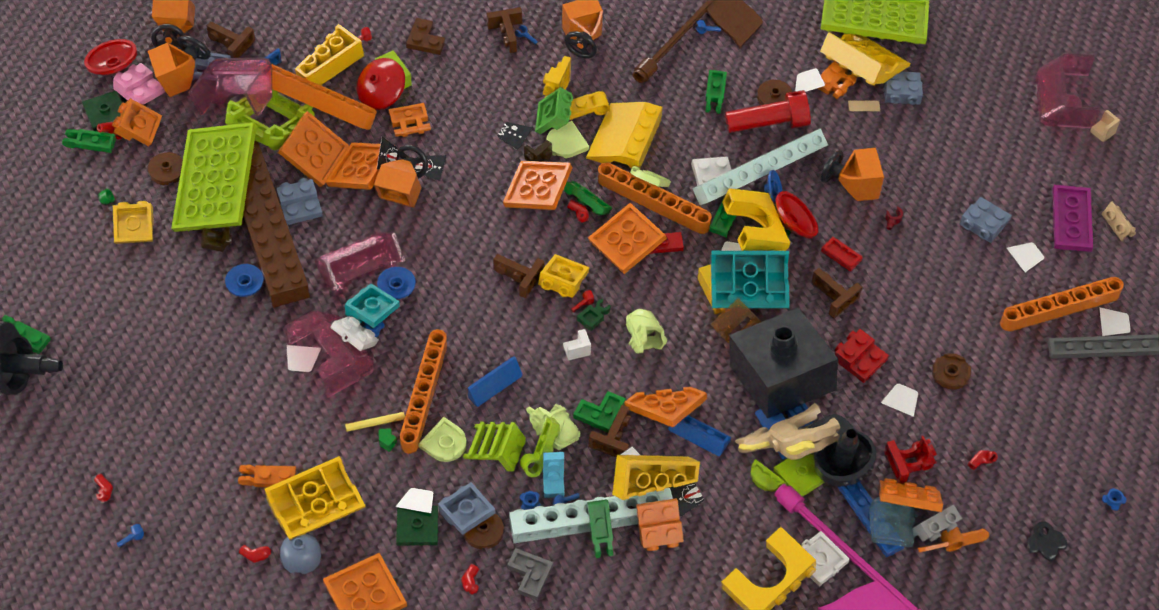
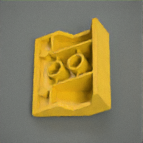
[820,32,911,85]
[586,102,662,170]
[265,456,365,540]

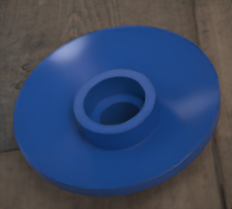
[764,170,782,205]
[225,264,264,297]
[377,267,416,299]

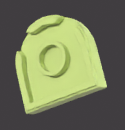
[546,121,589,158]
[630,166,671,187]
[418,417,467,462]

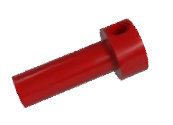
[725,90,811,133]

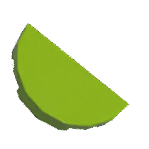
[750,459,787,492]

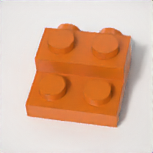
[112,98,162,146]
[636,498,684,551]

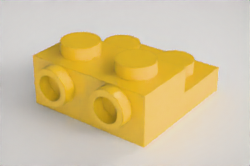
[543,56,571,97]
[113,201,154,244]
[538,254,589,298]

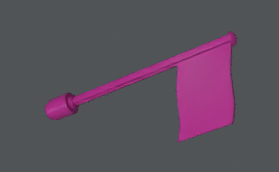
[774,484,921,610]

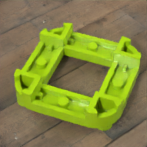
[225,84,315,150]

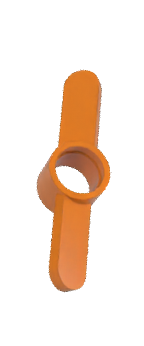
[918,527,989,552]

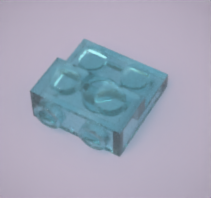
[869,497,915,547]

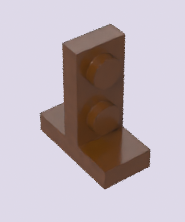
[487,7,522,53]
[206,21,255,63]
[493,254,544,299]
[811,268,862,319]
[588,405,631,458]

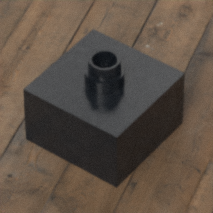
[730,308,838,419]

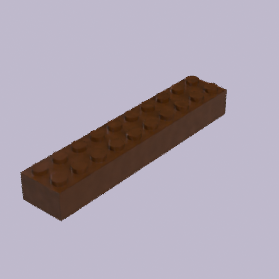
[243,141,310,308]

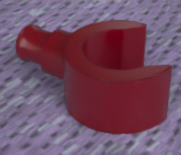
[885,206,903,230]

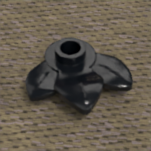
[1027,521,1067,562]

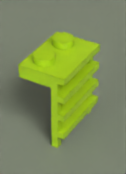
[463,422,526,471]

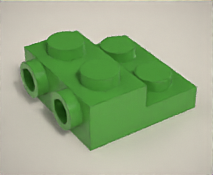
[535,87,573,134]

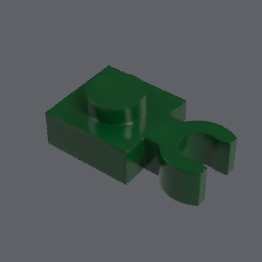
[577,299,611,332]

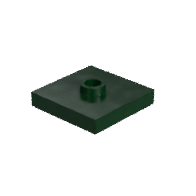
[82,91,122,131]
[396,506,438,546]

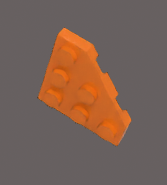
[624,387,707,427]

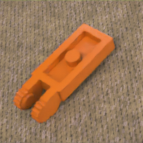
[238,465,297,487]

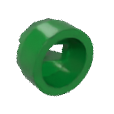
[98,188,115,205]

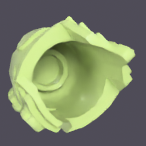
[626,309,667,354]
[526,404,580,450]

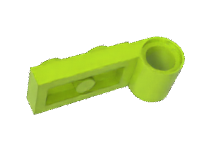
[520,416,560,477]

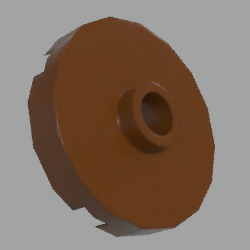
[757,79,793,105]
[148,152,183,185]
[932,353,971,390]
[464,514,504,549]

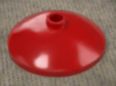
[84,39,137,75]
[357,58,405,110]
[776,191,818,238]

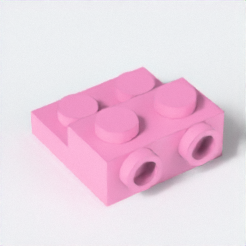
[113,63,165,105]

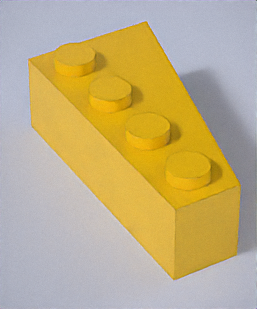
[295,24,364,85]
[612,455,700,500]

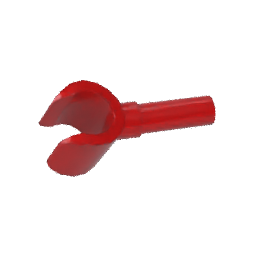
[358,27,372,41]
[571,290,595,312]

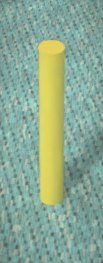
[345,412,405,432]

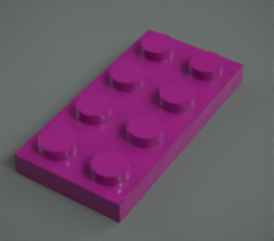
[1052,185,1093,252]

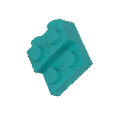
[345,283,400,328]

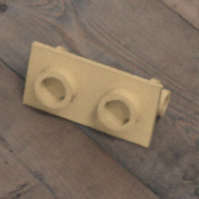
[1102,201,1136,241]

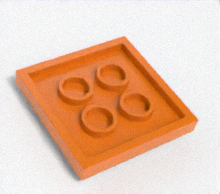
[278,111,349,187]
[325,143,395,190]
[503,161,573,210]
[588,203,667,274]
[878,478,943,512]
[323,553,407,610]

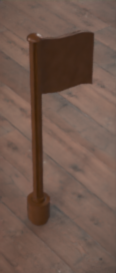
[632,0,763,83]

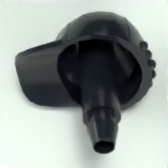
[0,322,63,395]
[807,414,876,487]

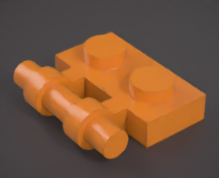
[817,61,858,99]
[389,103,431,137]

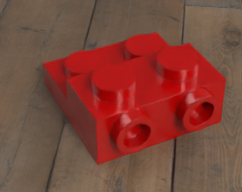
[834,329,889,383]

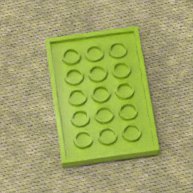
[821,0,929,45]
[171,122,257,232]

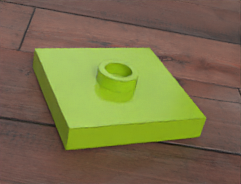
[773,453,825,497]

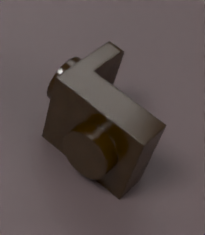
[524,140,552,162]
[201,227,232,252]

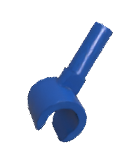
[696,20,721,34]
[514,25,538,45]
[553,493,580,506]
[116,524,144,547]

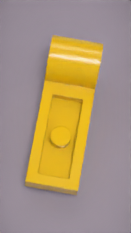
[570,91,610,120]

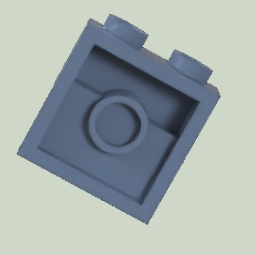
[884,72,923,105]
[276,178,323,225]
[960,197,1012,243]
[438,482,496,535]

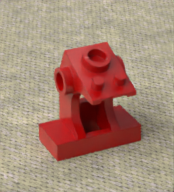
[884,436,937,484]

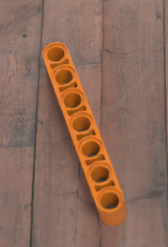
[258,63,377,130]
[598,163,712,234]
[1000,277,1124,331]
[400,329,447,454]

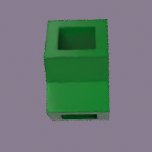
[379,429,397,452]

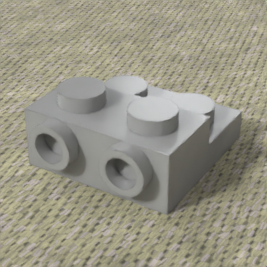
[908,504,962,542]

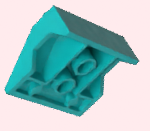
[711,251,789,309]

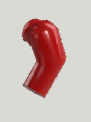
[97,122,122,140]
[567,200,589,222]
[968,450,998,470]
[94,474,113,502]
[239,545,271,563]
[461,564,479,595]

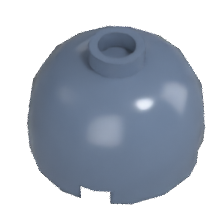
[280,533,321,574]

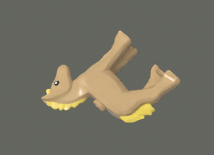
[735,403,841,460]

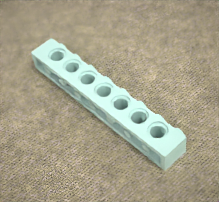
[692,129,828,205]
[509,488,673,544]

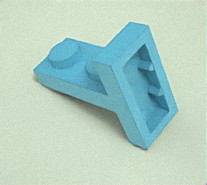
[543,452,565,498]

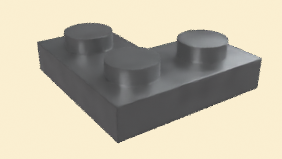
[507,548,554,601]

